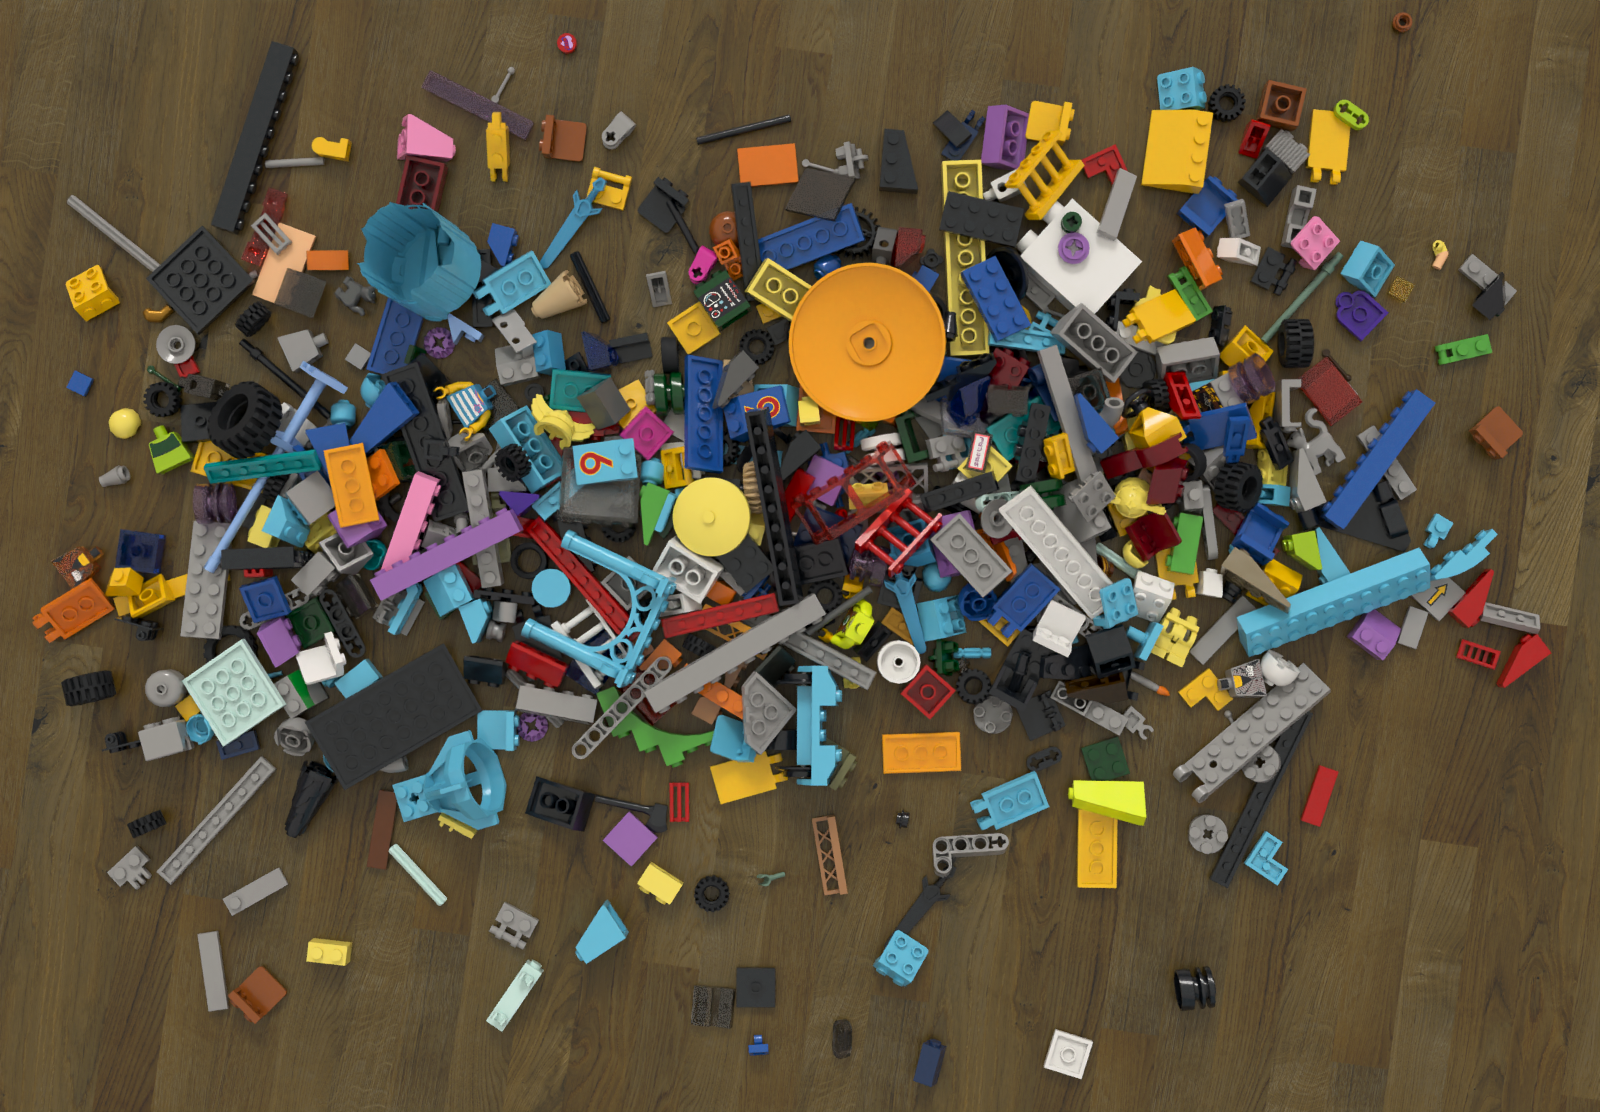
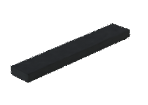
[730,181,761,301]

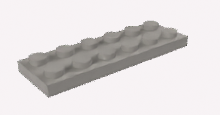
[180,521,232,640]

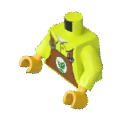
[818,592,874,649]

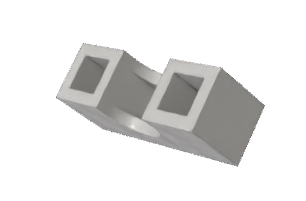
[1281,185,1317,249]

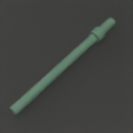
[1261,252,1344,344]

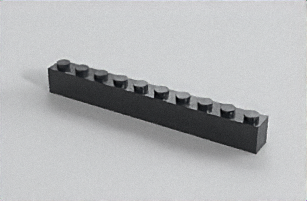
[211,41,299,235]
[745,407,804,606]

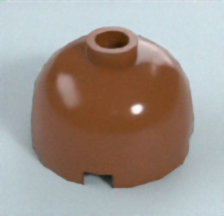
[709,211,739,248]

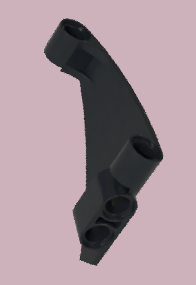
[1297,480,1411,552]

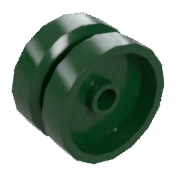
[654,372,685,416]
[1019,478,1067,510]

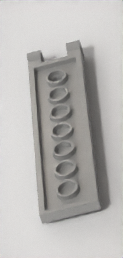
[1173,663,1331,803]

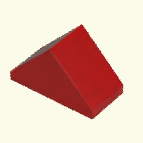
[1238,119,1270,159]

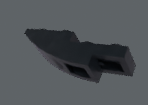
[925,352,997,403]

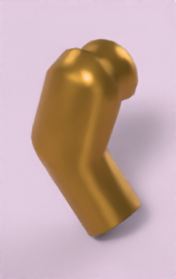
[143,304,174,323]

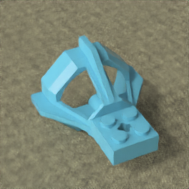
[392,730,507,830]

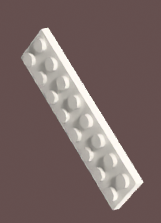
[999,485,1113,620]

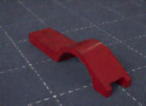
[1100,432,1189,479]

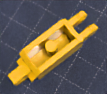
[486,112,510,182]

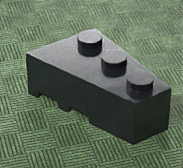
[879,129,918,194]

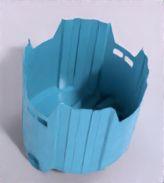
[357,202,481,322]

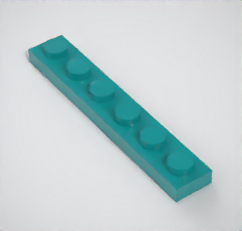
[204,450,322,484]

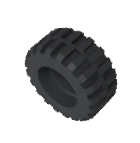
[207,381,283,459]

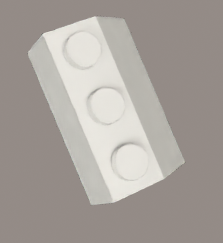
[652,536,724,604]

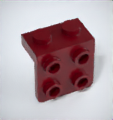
[980,348,1031,400]
[1124,512,1182,562]

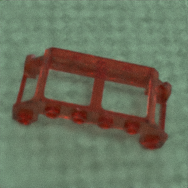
[790,441,916,545]

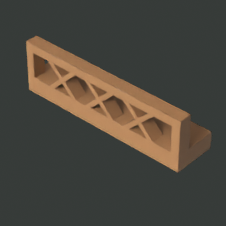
[812,814,848,896]

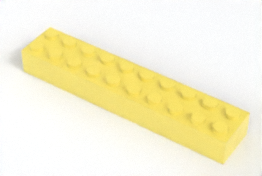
[941,160,989,358]

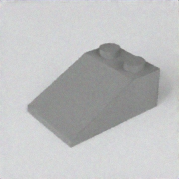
[1289,448,1327,513]

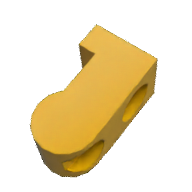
[312,137,352,162]

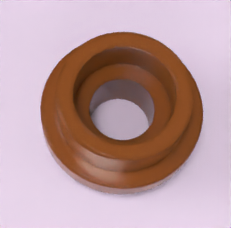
[1392,12,1412,32]

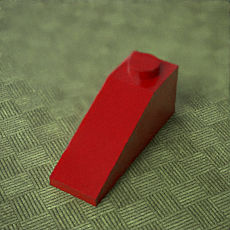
[1163,372,1201,419]
[1447,569,1494,628]
[1496,633,1551,688]

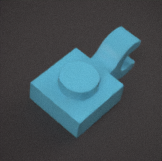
[1423,513,1453,549]

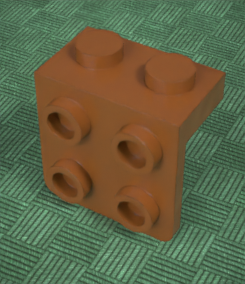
[539,115,587,162]
[1469,406,1523,460]
[228,966,287,1024]

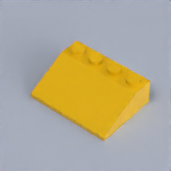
[1141,110,1213,194]

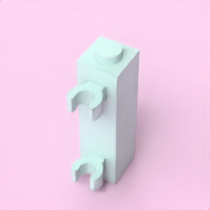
[486,960,544,1032]

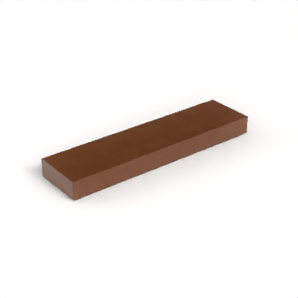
[367,789,398,870]

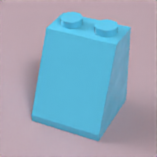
[575,900,629,964]

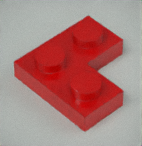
[1081,144,1128,185]

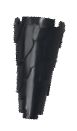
[284,760,338,838]

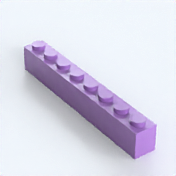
[370,508,524,601]

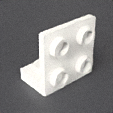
[1033,600,1086,657]

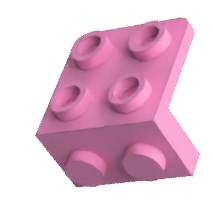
[1291,216,1340,270]

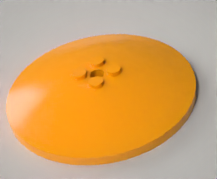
[789,263,946,422]

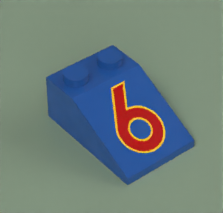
[723,385,791,442]

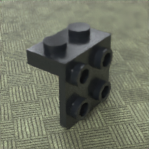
[638,177,690,233]
[1105,289,1140,332]
[408,353,451,404]

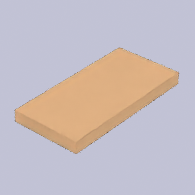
[252,223,316,309]

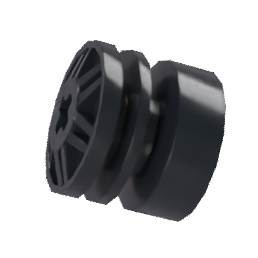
[1174,966,1216,1011]

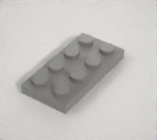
[930,513,1012,598]

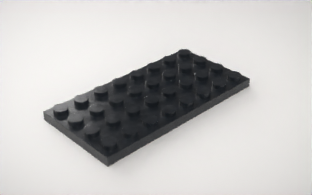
[305,643,483,790]

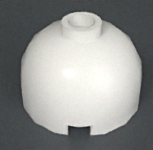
[1260,649,1300,686]

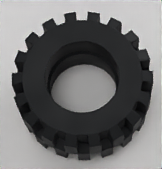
[1278,319,1314,368]
[1214,461,1263,512]
[61,670,116,706]

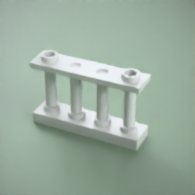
[551,599,629,689]

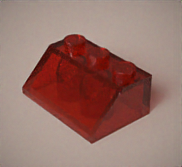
[893,227,926,271]

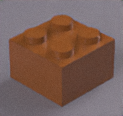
[1256,80,1307,131]

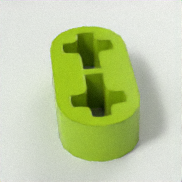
[1333,100,1369,130]

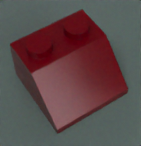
[1146,457,1189,505]

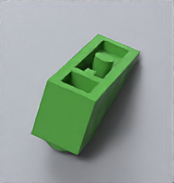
[639,482,670,546]

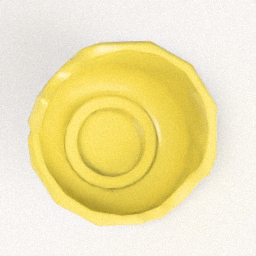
[109,408,141,439]
[1122,540,1149,568]

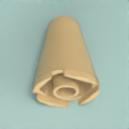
[531,270,587,319]

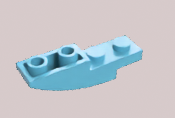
[1430,529,1498,581]

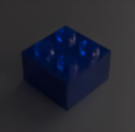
[115,529,166,573]

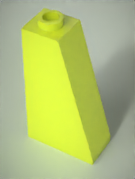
[1068,780,1146,826]

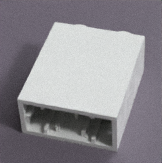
[1016,199,1142,314]

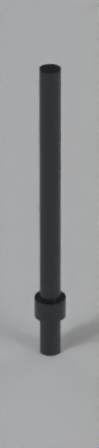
[239,339,331,419]

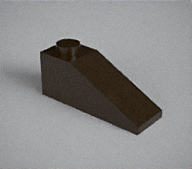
[1064,672,1128,704]

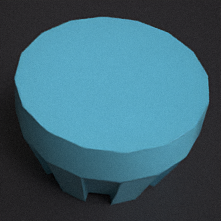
[532,569,571,608]

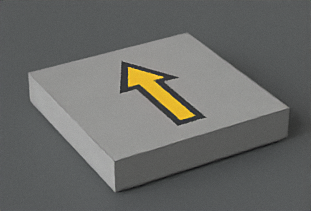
[1411,573,1465,621]

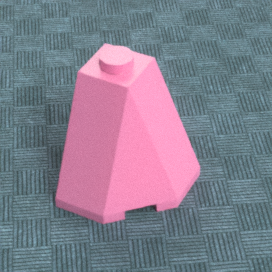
[397,114,456,162]

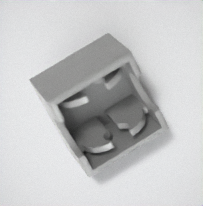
[138,716,195,761]

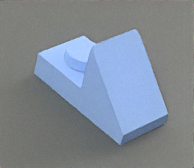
[448,313,485,345]

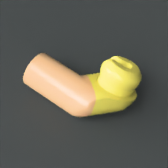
[1432,240,1448,270]

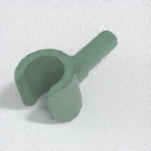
[757,872,785,886]

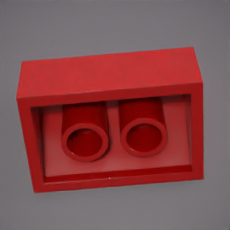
[505,640,570,688]

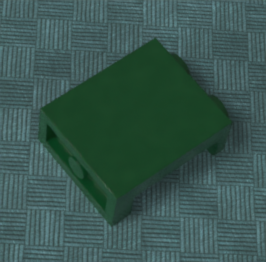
[895,410,929,463]

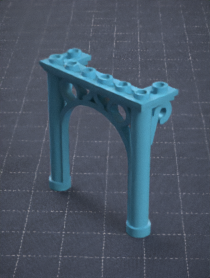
[521,529,677,688]

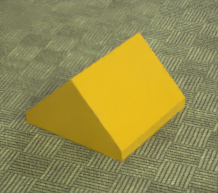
[128,574,176,618]

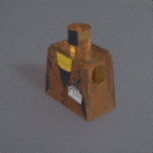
[51,546,103,589]

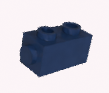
[913,1039,947,1087]

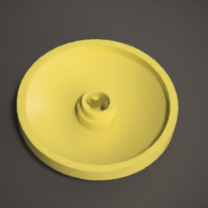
[673,478,751,556]

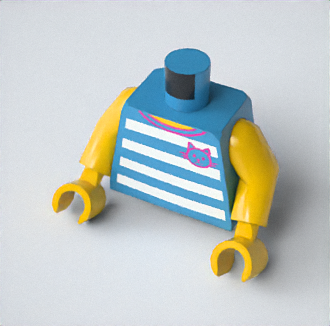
[434,382,497,441]

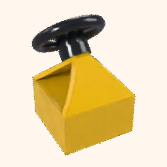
[1121,388,1187,449]

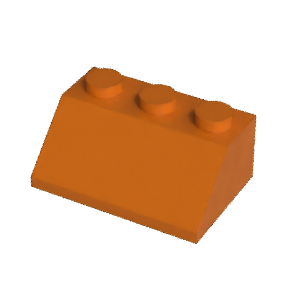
[1172,227,1223,291]

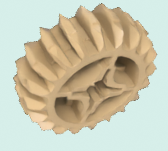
[743,461,762,514]

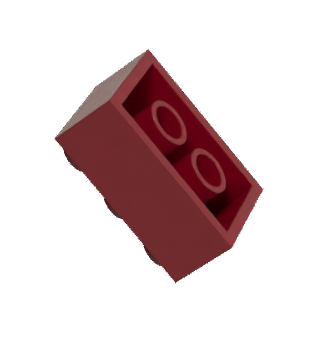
[396,155,449,213]

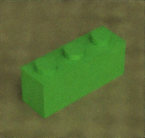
[1165,513,1203,575]

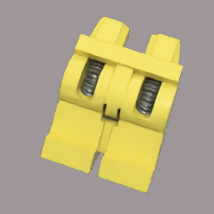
[1151,607,1200,667]

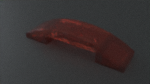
[241,187,288,267]

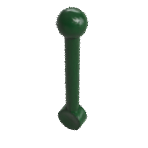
[147,366,182,392]

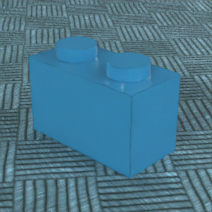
[532,330,566,376]

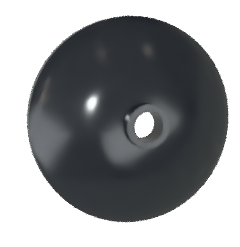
[986,246,1029,302]

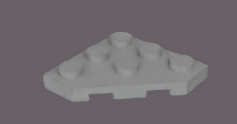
[741,671,797,755]

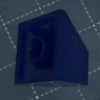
[581,331,618,372]
[946,376,991,428]

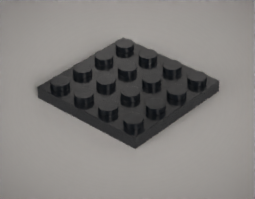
[146,226,256,335]

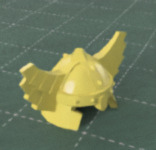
[531,394,596,450]
[1110,477,1166,518]

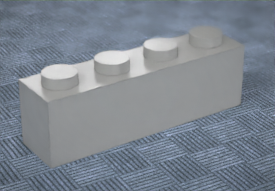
[515,683,597,725]

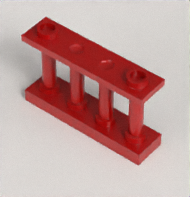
[855,487,943,578]

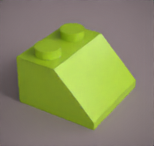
[1282,531,1322,570]

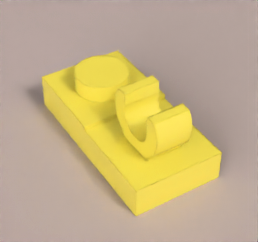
[438,813,478,839]

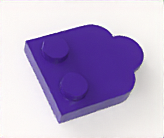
[1335,291,1389,342]

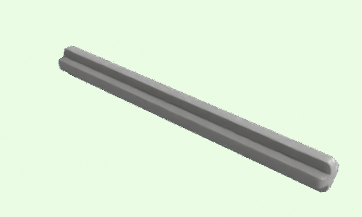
[67,195,160,272]

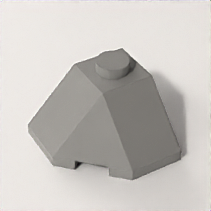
[448,432,493,472]

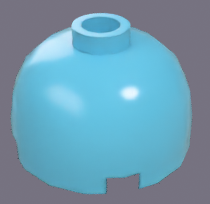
[360,373,385,409]

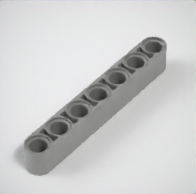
[572,656,673,759]

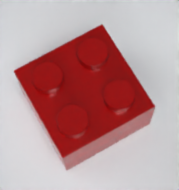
[900,664,956,719]

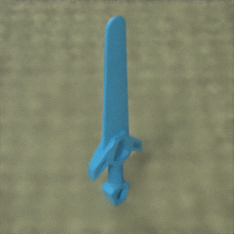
[540,177,607,269]
[884,552,926,654]

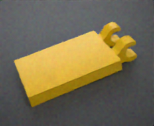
[1306,109,1351,185]
[1122,289,1196,344]
[1155,548,1199,600]
[710,751,788,804]

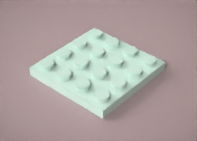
[182,639,287,746]

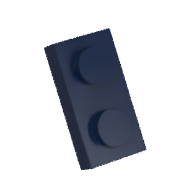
[216,730,261,760]

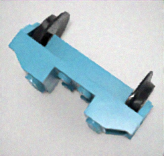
[775,666,842,786]

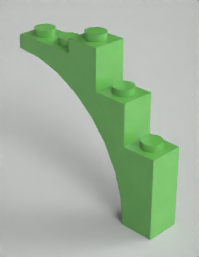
[596,686,714,768]

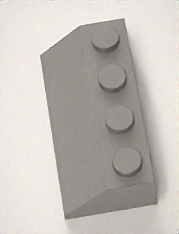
[1050,303,1138,383]

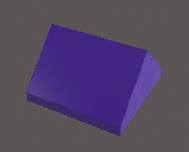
[499,491,542,517]

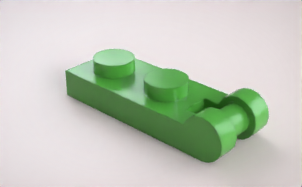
[1167,266,1213,322]
[1435,334,1492,365]

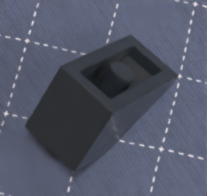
[1472,272,1506,320]

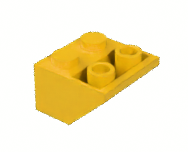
[1246,559,1303,606]

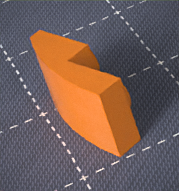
[713,239,742,281]
[306,250,349,270]
[707,579,737,605]

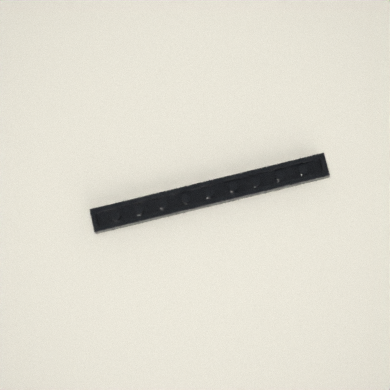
[1209,711,1313,888]

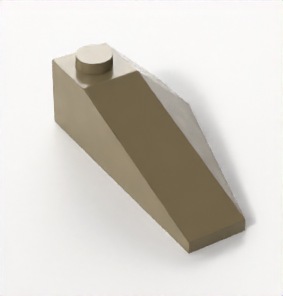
[1221,547,1291,614]

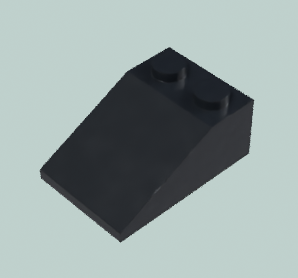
[780,430,821,482]
[525,776,596,832]

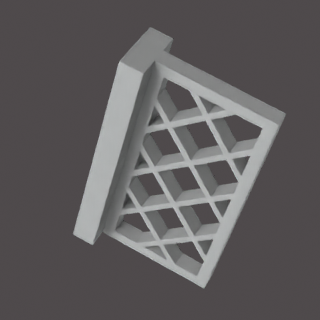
[849,463,928,514]

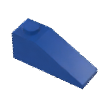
[1074,393,1119,454]

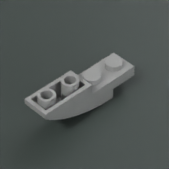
[1050,681,1129,736]

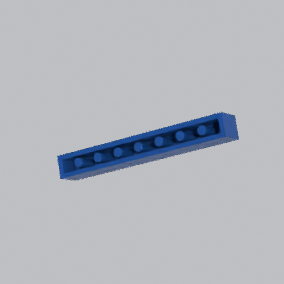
[1320,389,1435,530]

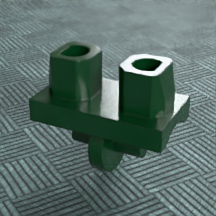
[928,639,959,677]

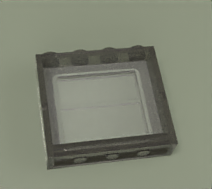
[557,447,642,529]

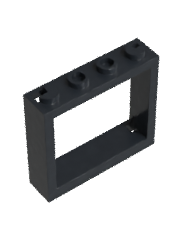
[221,547,313,570]

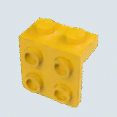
[1025,101,1075,146]
[66,265,120,321]

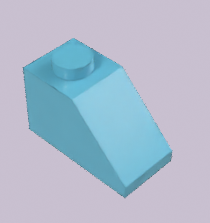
[1257,484,1291,506]

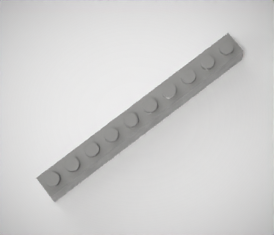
[642,593,826,714]

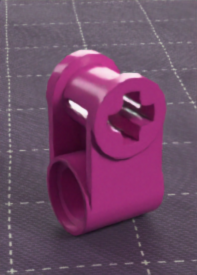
[688,245,718,285]

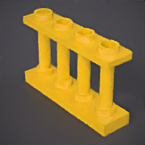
[1005,131,1085,220]

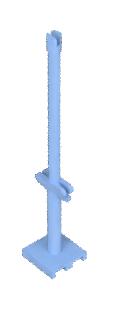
[203,361,348,573]

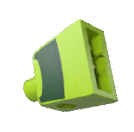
[149,425,195,474]

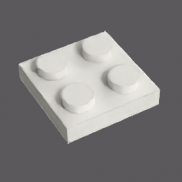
[1043,1029,1093,1079]

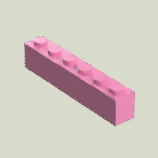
[381,471,441,572]

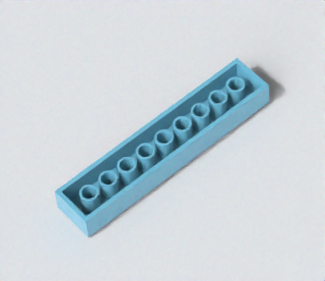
[1236,548,1430,657]

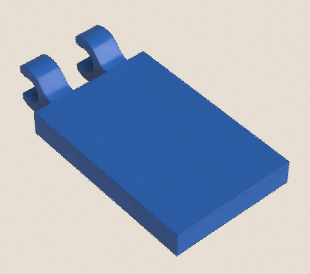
[1180,403,1257,450]
[986,563,1061,638]

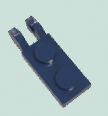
[941,110,986,161]

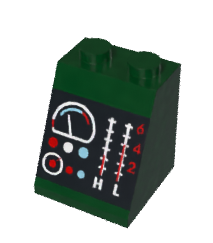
[693,270,752,332]

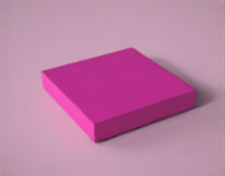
[619,406,674,460]

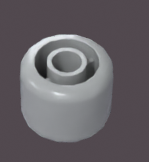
[145,669,188,707]

